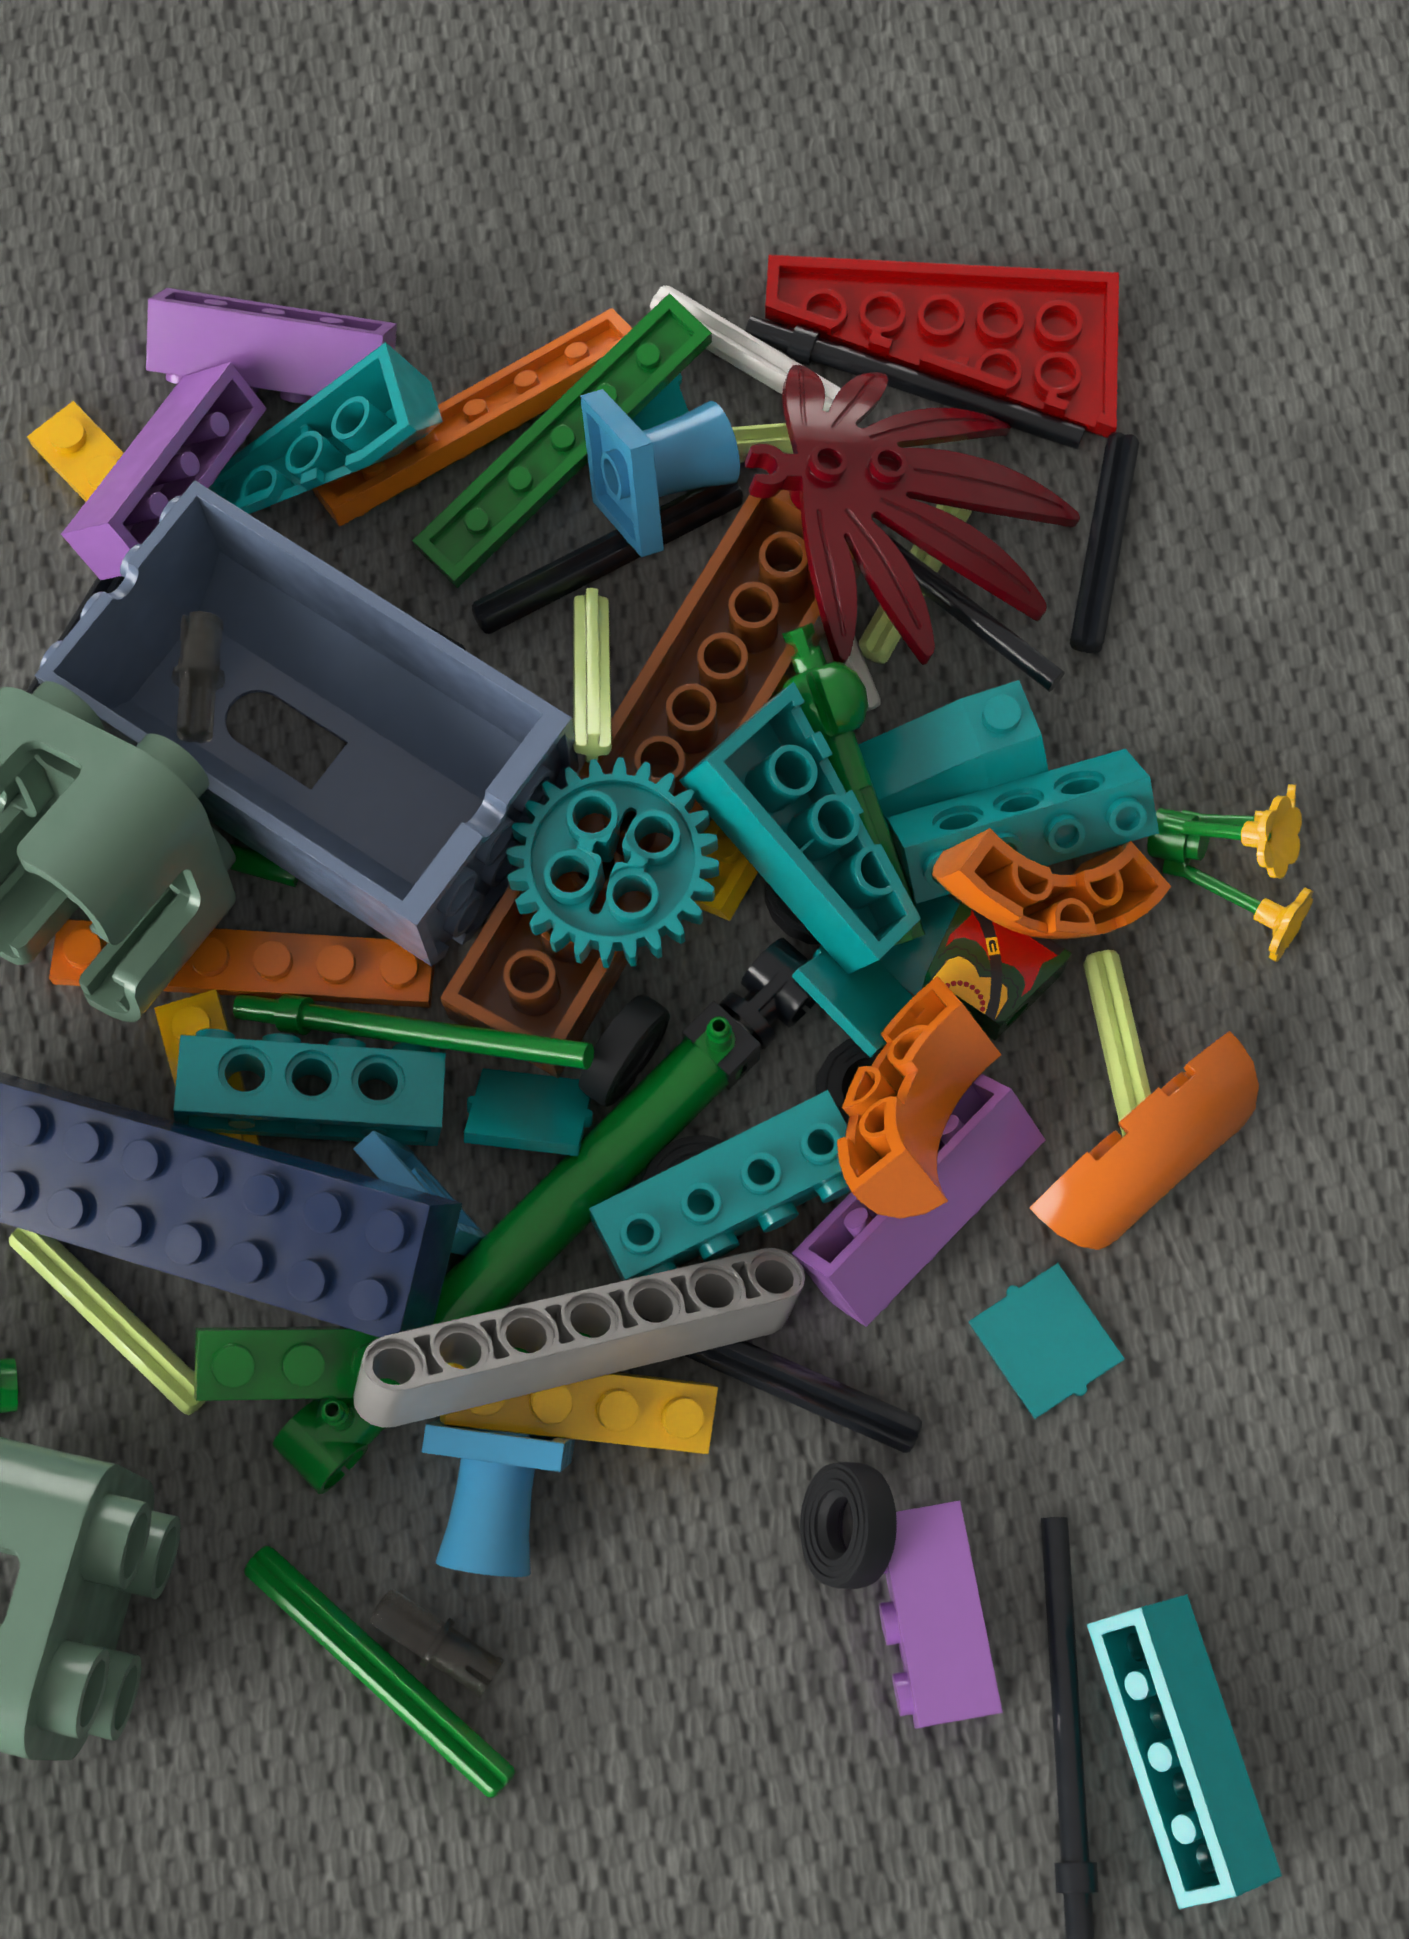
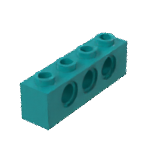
[886,749,1159,904]
[174,1029,446,1146]

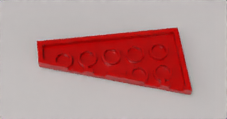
[765,255,1119,438]

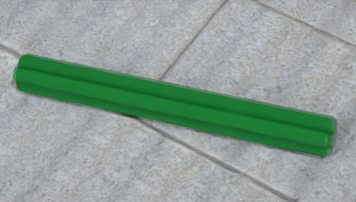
[244,1545,515,1798]

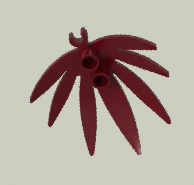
[745,365,1080,665]

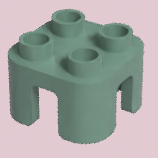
[0,681,236,1022]
[0,1437,181,1761]

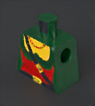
[922,901,1072,1041]

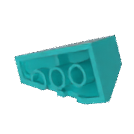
[208,342,443,514]

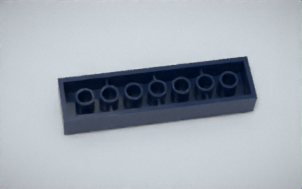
[0,1072,462,1338]

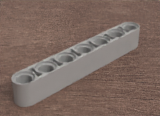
[353,1248,805,1428]

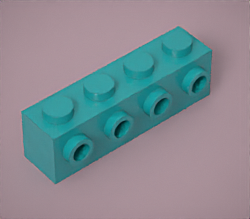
[589,1090,851,1281]
[1087,1594,1282,1909]

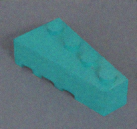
[679,681,921,975]

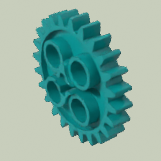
[506,757,720,968]

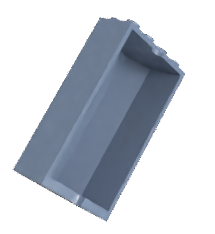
[35,480,579,967]

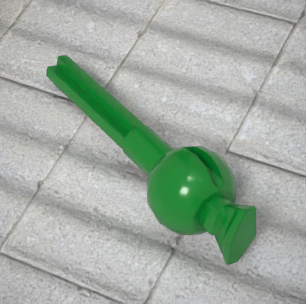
[782,623,926,946]

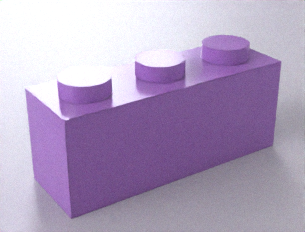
[879,1501,1003,1729]

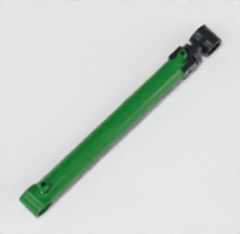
[272,937,817,1494]

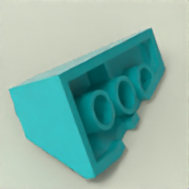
[859,680,1049,826]

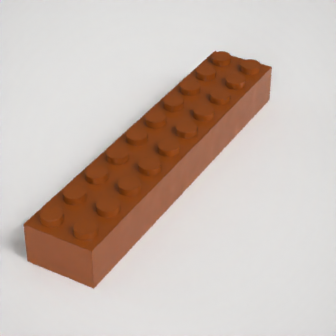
[440,490,861,1078]

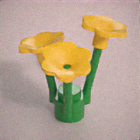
[1147,784,1313,962]

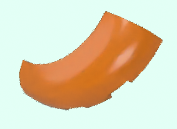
[932,828,1172,939]
[837,976,1001,1219]
[1030,1031,1259,1250]

